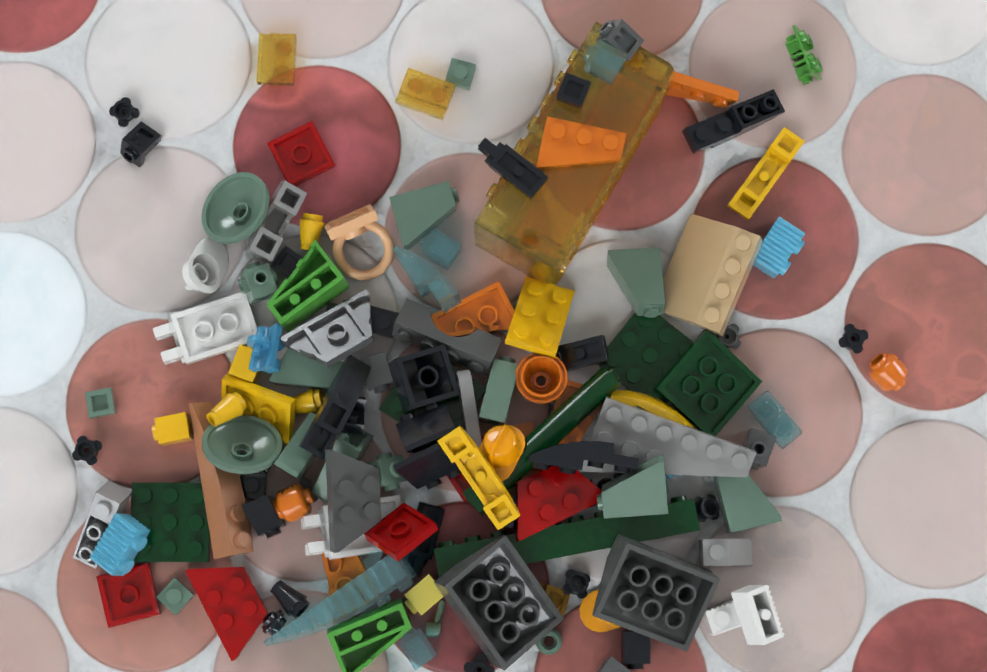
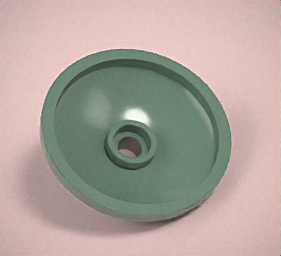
[202,172,270,244]
[202,415,282,474]

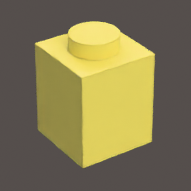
[404,574,443,616]

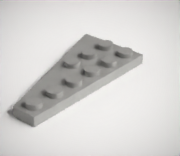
[579,396,756,477]

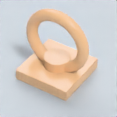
[324,204,394,280]

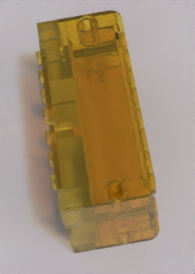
[474,22,674,285]

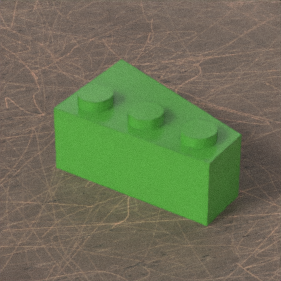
[266,240,350,333]
[327,598,412,672]

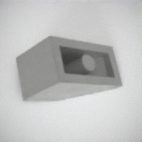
[698,539,753,566]

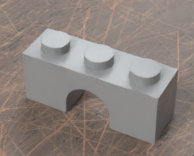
[244,181,307,262]

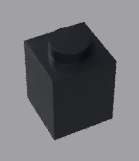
[621,630,650,669]

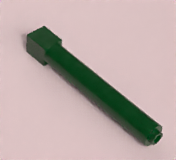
[462,367,620,517]

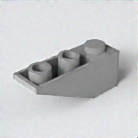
[72,481,132,569]

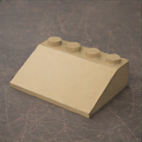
[663,214,763,337]

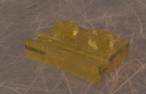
[256,33,297,86]
[395,68,456,121]

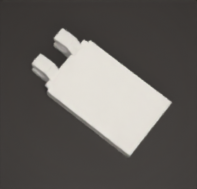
[152,292,257,365]
[300,495,401,560]

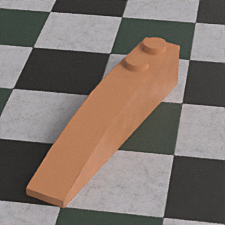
[189,401,254,559]

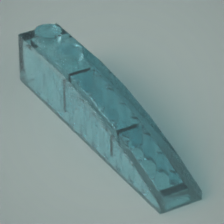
[264,555,417,646]

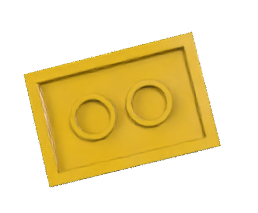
[505,277,575,359]

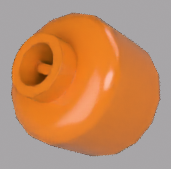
[869,353,908,391]
[273,483,315,522]

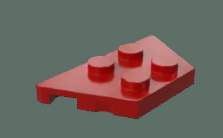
[516,466,602,542]
[185,567,269,661]

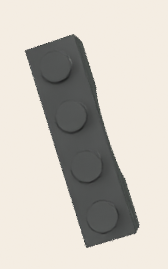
[392,298,502,376]

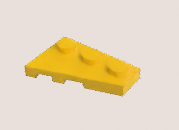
[221,374,296,444]

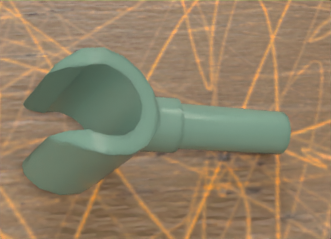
[426,600,446,637]

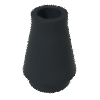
[270,580,310,619]

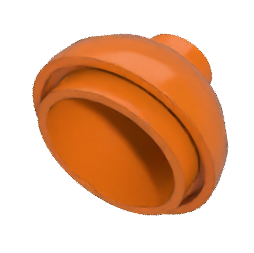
[515,353,568,404]

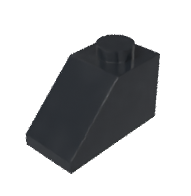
[242,495,286,539]

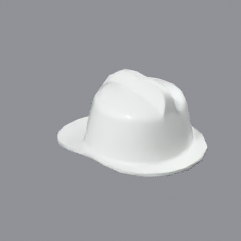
[182,237,229,294]

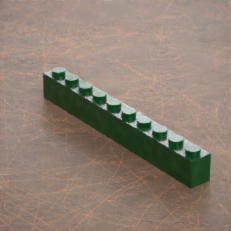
[434,495,700,577]

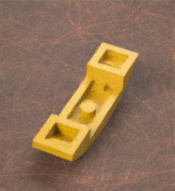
[727,127,805,221]
[609,390,696,429]
[437,426,520,530]

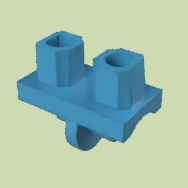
[247,323,285,373]

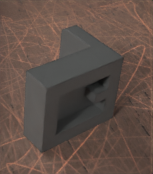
[596,19,644,61]

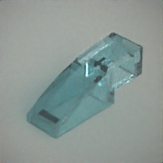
[393,246,461,313]

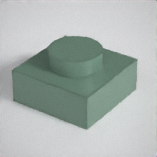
[445,58,476,90]
[85,387,117,419]
[156,577,195,615]

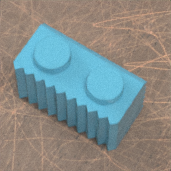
[753,216,805,279]
[90,513,150,576]

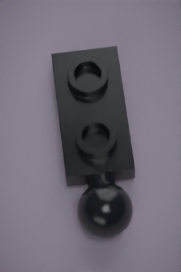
[556,335,610,371]

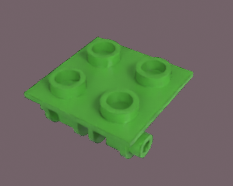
[785,25,823,85]

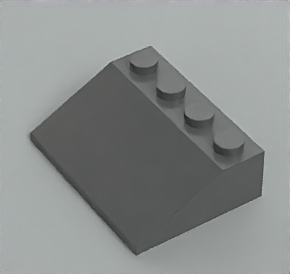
[592,534,720,652]
[433,535,564,671]

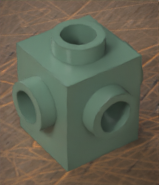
[238,262,278,305]
[367,452,407,492]

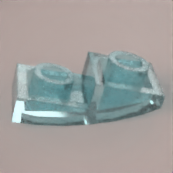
[748,390,802,450]

